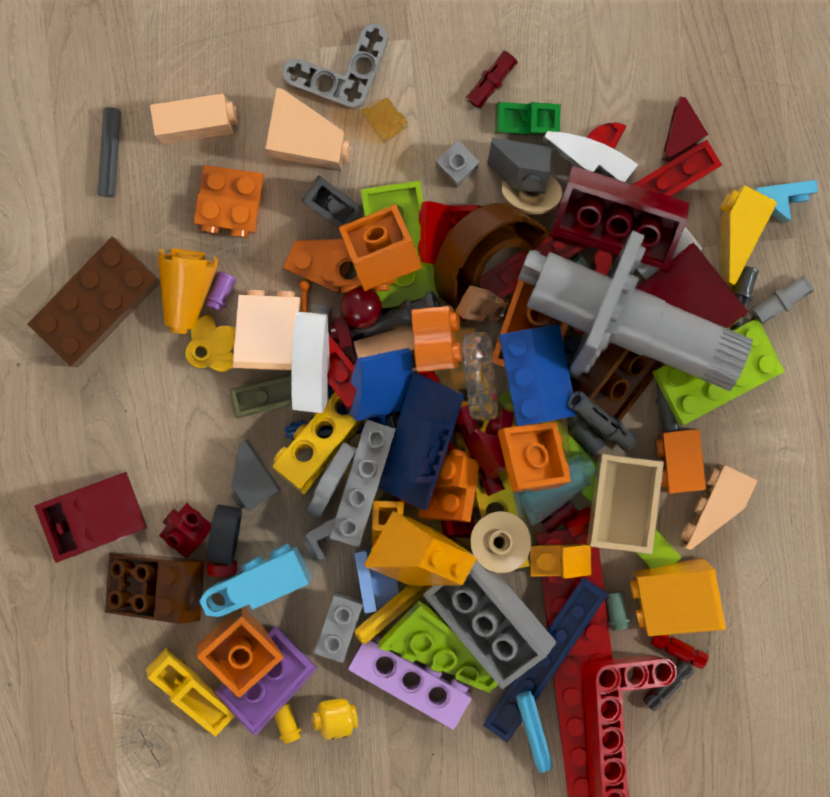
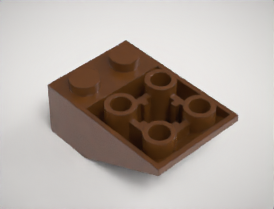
[105,552,204,624]

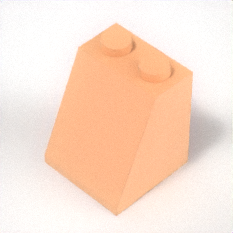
[265,88,351,171]
[233,290,302,371]

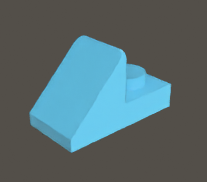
[754,180,818,223]

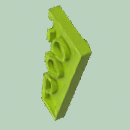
[378,601,498,693]

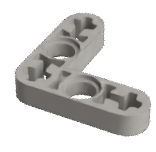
[282,23,388,110]
[306,442,357,519]

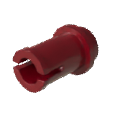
[538,497,578,534]

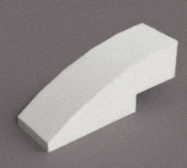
[542,131,638,182]
[291,312,330,413]

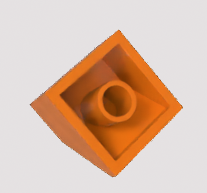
[339,204,422,291]
[197,607,284,698]

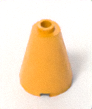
[158,248,219,334]

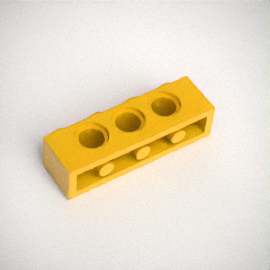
[272,390,367,495]

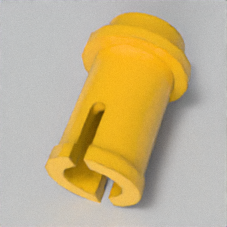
[274,703,302,744]

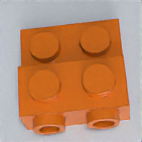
[194,165,265,238]
[498,422,571,493]
[418,450,480,522]

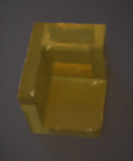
[362,98,408,144]

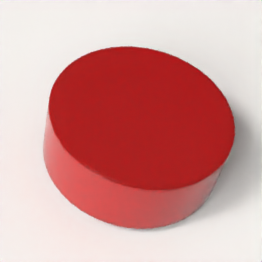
[206,560,237,577]

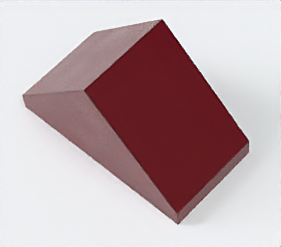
[661,96,708,161]

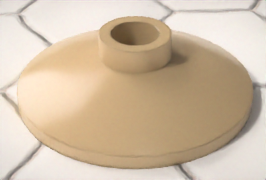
[502,174,562,214]
[470,511,531,573]

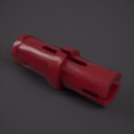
[465,50,518,110]

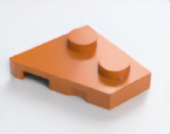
[283,239,352,294]

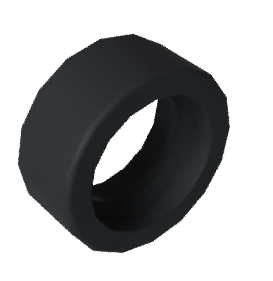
[207,505,242,565]

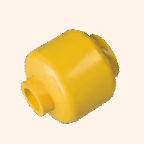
[312,698,358,740]

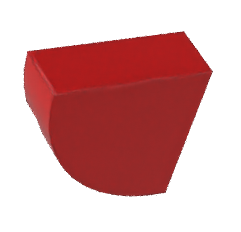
[587,122,626,149]
[563,506,591,538]

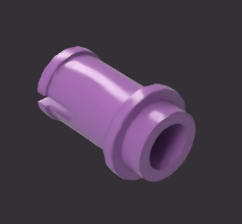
[205,271,237,312]

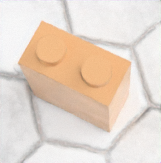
[150,93,239,145]

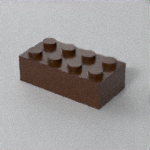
[27,236,160,367]

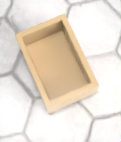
[587,453,664,554]

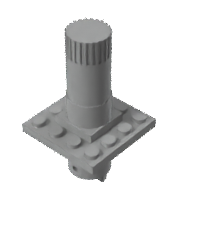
[518,231,753,391]

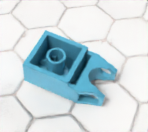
[200,543,312,617]

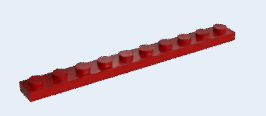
[459,139,722,322]

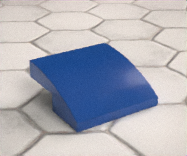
[349,348,412,421]

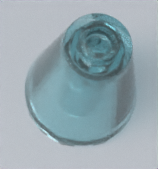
[517,455,597,526]

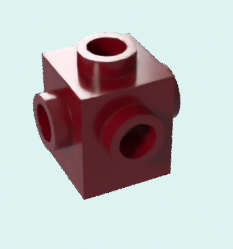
[159,503,211,559]

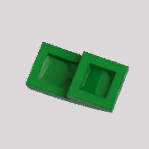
[495,102,561,135]

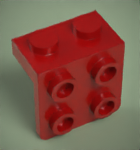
[418,201,482,265]

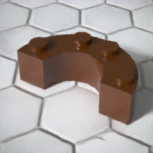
[434,203,550,310]

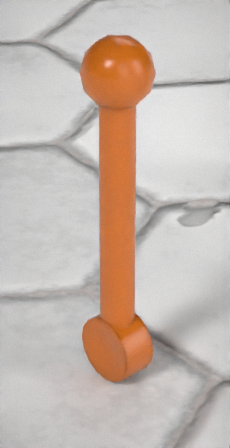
[299,279,311,312]

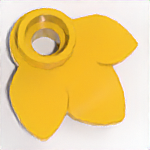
[185,314,236,372]

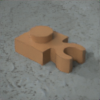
[455,285,508,322]

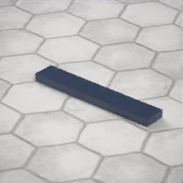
[483,576,609,743]

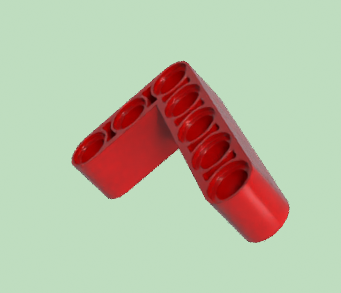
[583,655,677,797]

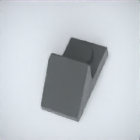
[301,175,363,229]

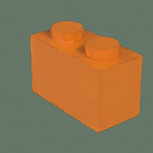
[655,429,706,494]

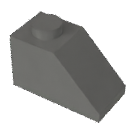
[488,138,552,194]
[231,440,281,511]

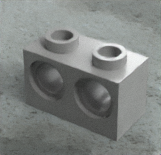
[314,591,363,663]

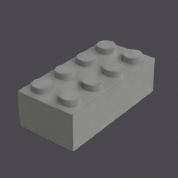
[423,552,556,689]

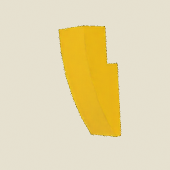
[146,647,235,737]

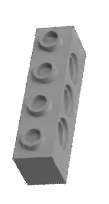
[329,420,396,547]

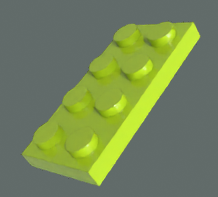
[361,180,438,309]
[652,318,785,426]

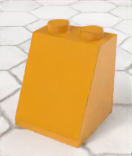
[364,511,477,586]
[629,557,726,636]

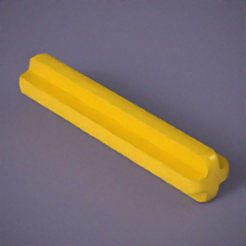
[354,585,429,644]

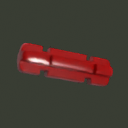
[651,635,709,669]

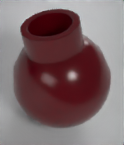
[340,286,382,329]

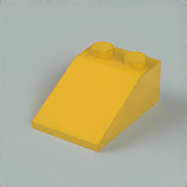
[719,185,777,287]

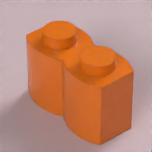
[412,306,463,372]

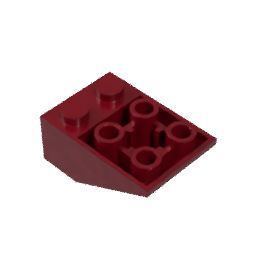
[34,472,148,563]

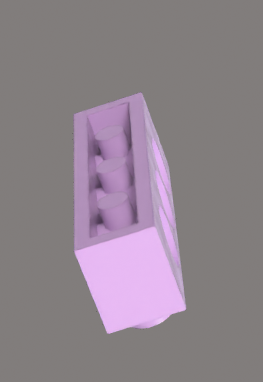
[348,634,472,730]

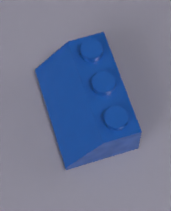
[499,324,577,427]

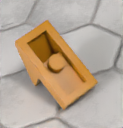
[530,544,591,578]

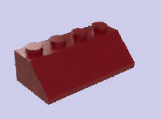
[551,166,689,271]

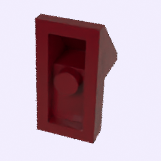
[465,410,514,479]

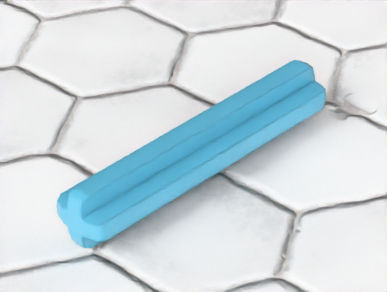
[516,691,553,773]

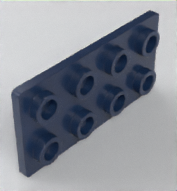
[378,373,464,510]

